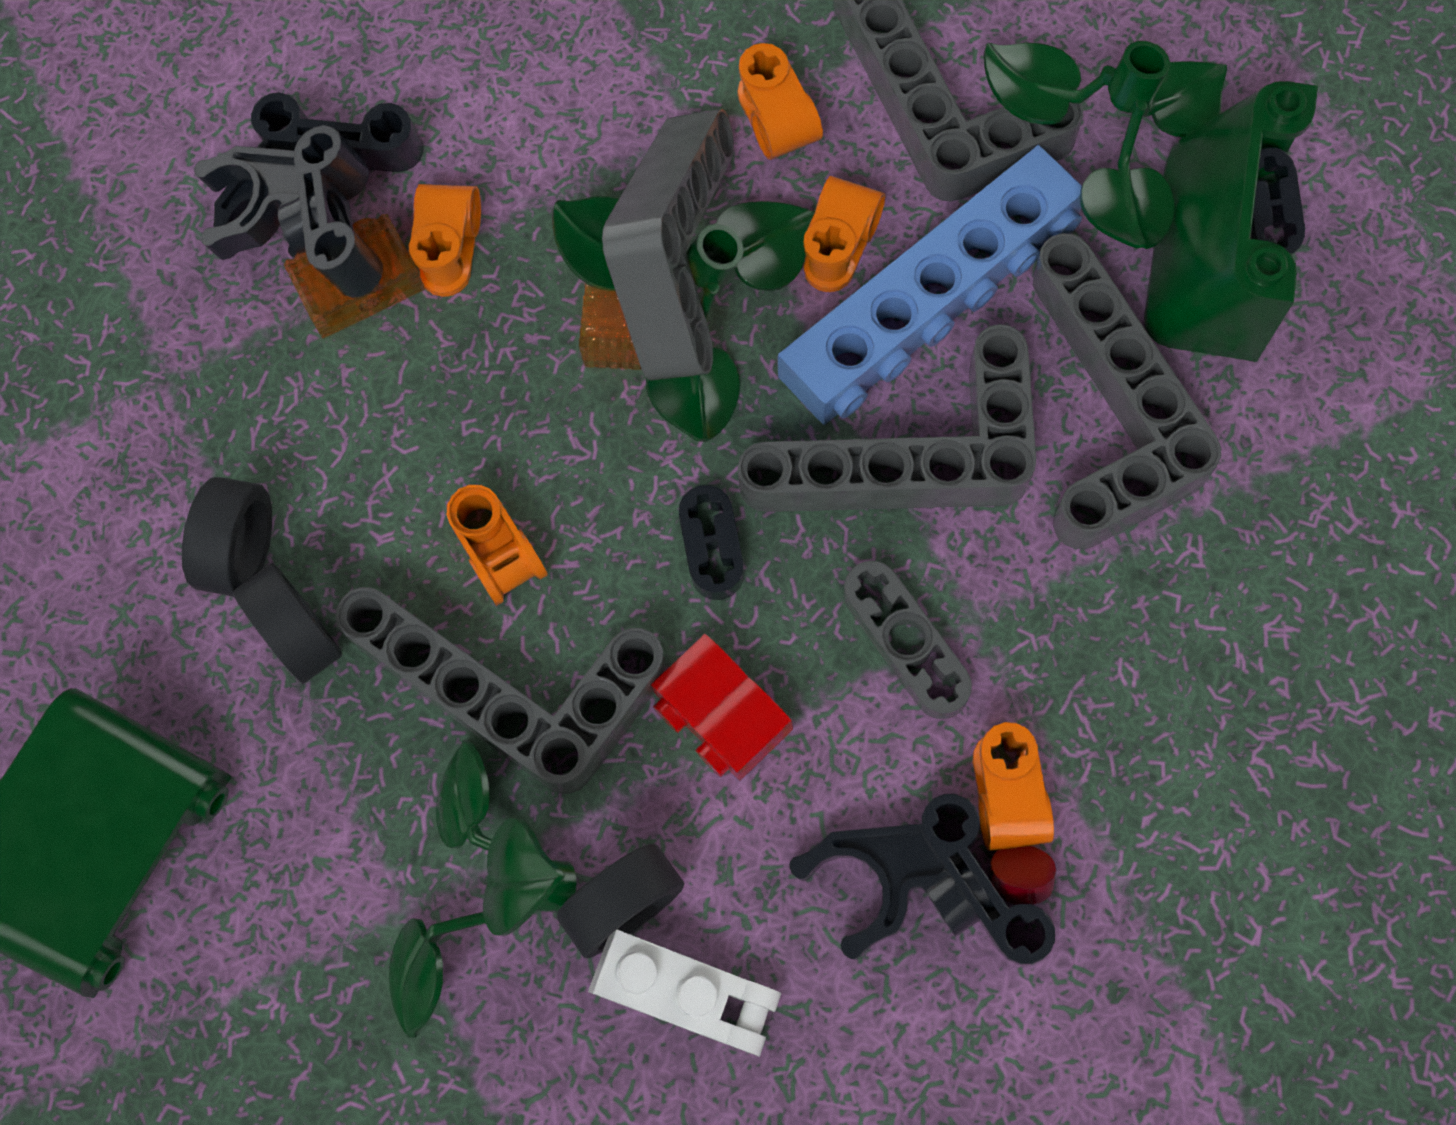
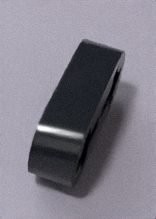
[1250,147,1305,254]
[679,485,744,600]

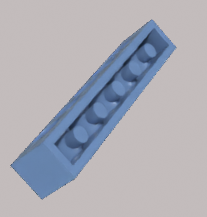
[778,144,1082,425]

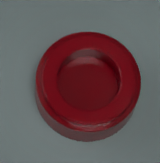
[989,846,1056,905]

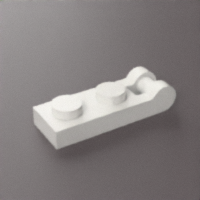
[588,930,781,1057]

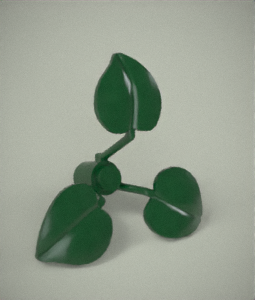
[983,41,1227,249]
[552,196,814,442]
[389,740,577,1038]

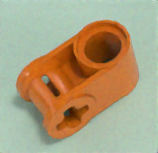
[737,43,823,160]
[803,176,886,293]
[409,184,481,297]
[446,485,548,606]
[972,722,1054,851]

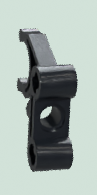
[213,92,423,267]
[194,125,383,298]
[789,794,1055,965]

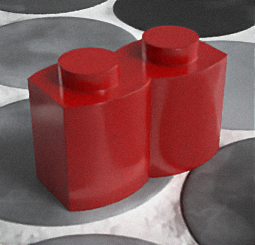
[651,634,793,781]

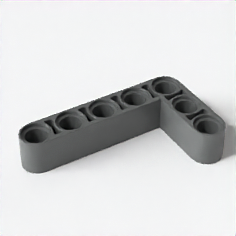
[833,0,1084,202]
[602,109,734,381]
[1033,233,1221,550]
[738,324,1036,512]
[336,587,667,794]

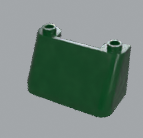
[1144,81,1318,362]
[0,688,232,998]

